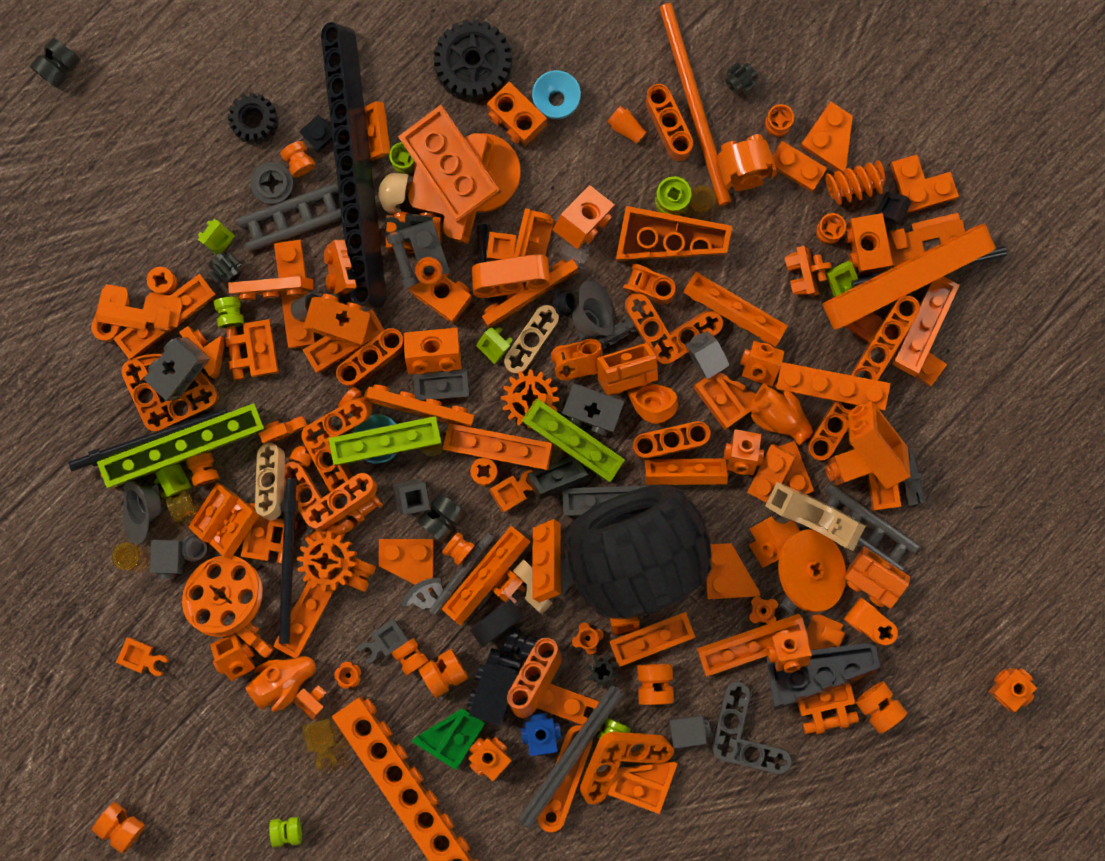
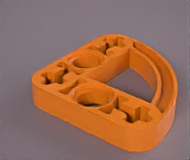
[121,354,219,432]

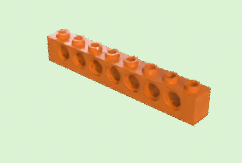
[331,696,479,861]

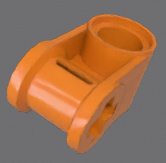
[622,264,676,305]
[551,339,603,381]
[844,598,898,645]

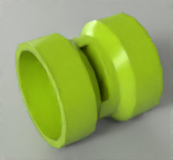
[389,142,415,174]
[214,296,244,329]
[269,816,302,848]

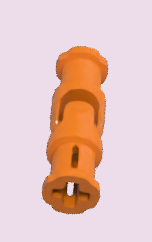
[304,488,383,554]

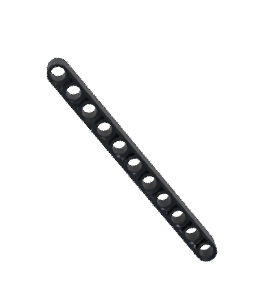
[321,22,386,308]

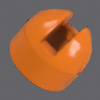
[289,445,312,468]

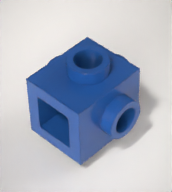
[521,713,561,756]

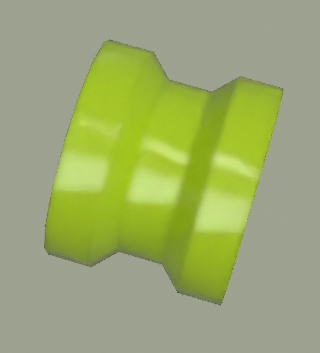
[597,717,631,739]

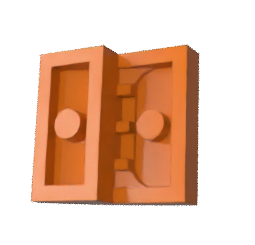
[188,482,259,559]

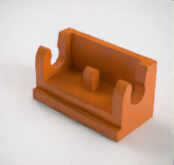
[513,208,554,258]

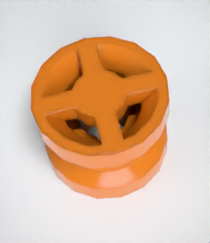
[147,267,178,296]
[470,458,498,486]
[442,532,475,566]

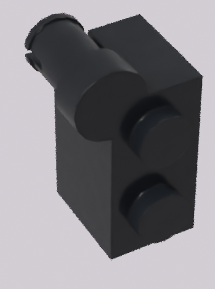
[466,648,522,726]

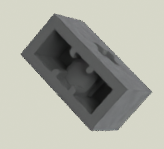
[144,337,210,401]
[562,383,624,437]

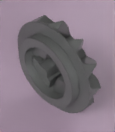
[251,162,294,205]

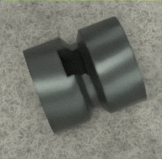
[29,37,80,89]
[417,493,467,544]

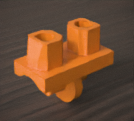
[785,246,832,297]

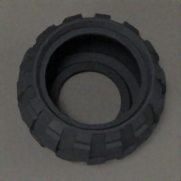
[565,485,712,619]

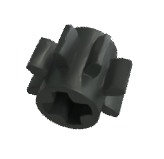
[725,62,758,96]
[208,253,242,286]
[585,654,619,688]

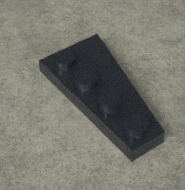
[766,642,880,711]

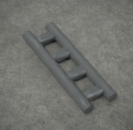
[237,182,342,253]
[824,482,920,571]

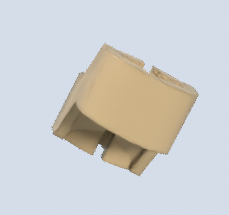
[513,560,553,614]

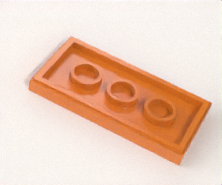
[398,105,501,224]

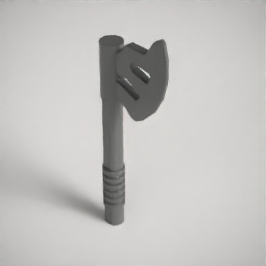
[401,532,495,616]

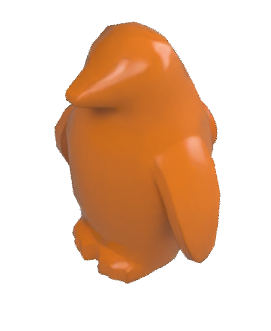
[750,383,813,445]
[246,656,316,712]

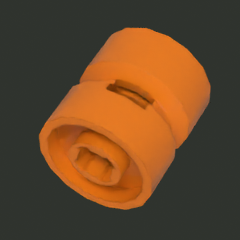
[418,648,469,699]
[637,664,674,705]
[855,681,907,734]
[91,802,145,854]

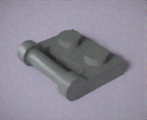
[386,220,450,287]

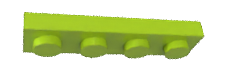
[521,399,625,482]
[328,416,442,466]

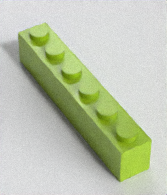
[97,403,265,489]

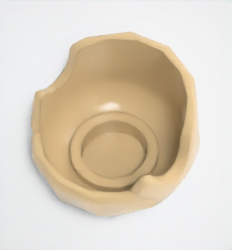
[378,173,409,214]

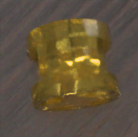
[165,489,198,523]

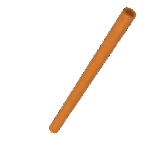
[659,3,732,206]

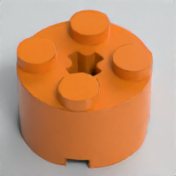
[716,134,777,191]

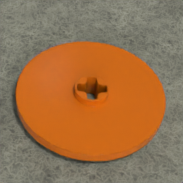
[465,133,521,212]
[778,529,846,612]

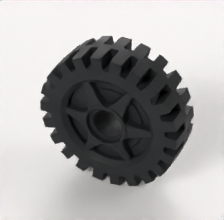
[434,20,512,102]

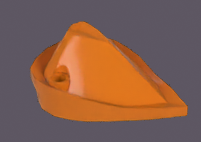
[626,383,678,424]

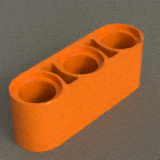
[645,84,693,161]
[472,254,550,298]
[336,328,404,389]
[632,421,710,460]
[507,638,562,718]

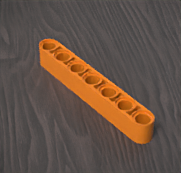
[822,223,996,329]
[807,296,920,460]

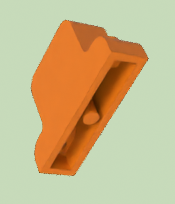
[407,133,494,245]

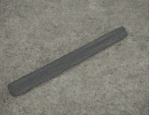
[519,685,623,828]

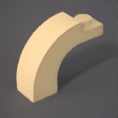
[765,482,865,551]

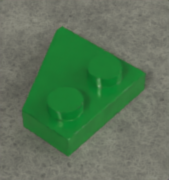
[411,708,486,770]

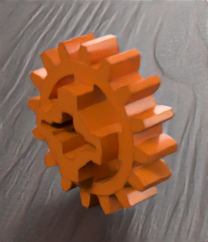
[501,370,559,429]
[297,532,358,591]

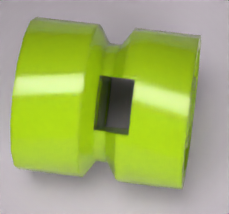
[655,176,692,216]

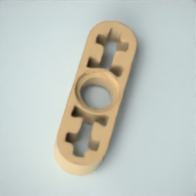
[504,305,559,375]
[255,443,285,520]

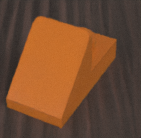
[179,326,226,379]

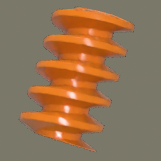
[825,160,885,206]

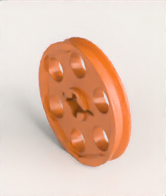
[182,556,263,637]

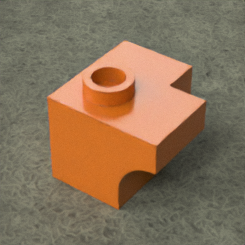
[749,516,800,568]

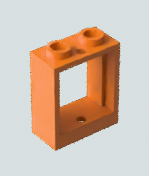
[848,400,911,489]

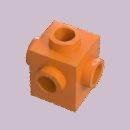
[740,341,785,386]
[723,429,764,475]
[767,630,812,673]
[210,633,255,682]
[988,668,1037,712]
[468,736,512,781]

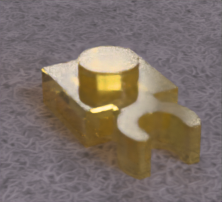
[302,718,338,770]

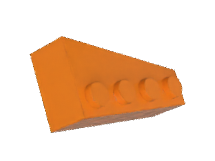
[616,206,732,261]

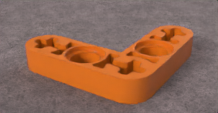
[625,293,723,364]
[302,398,372,492]
[284,462,377,531]
[580,732,674,804]

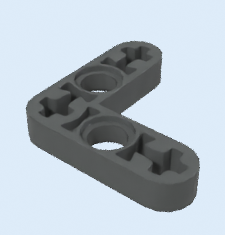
[712,681,791,774]

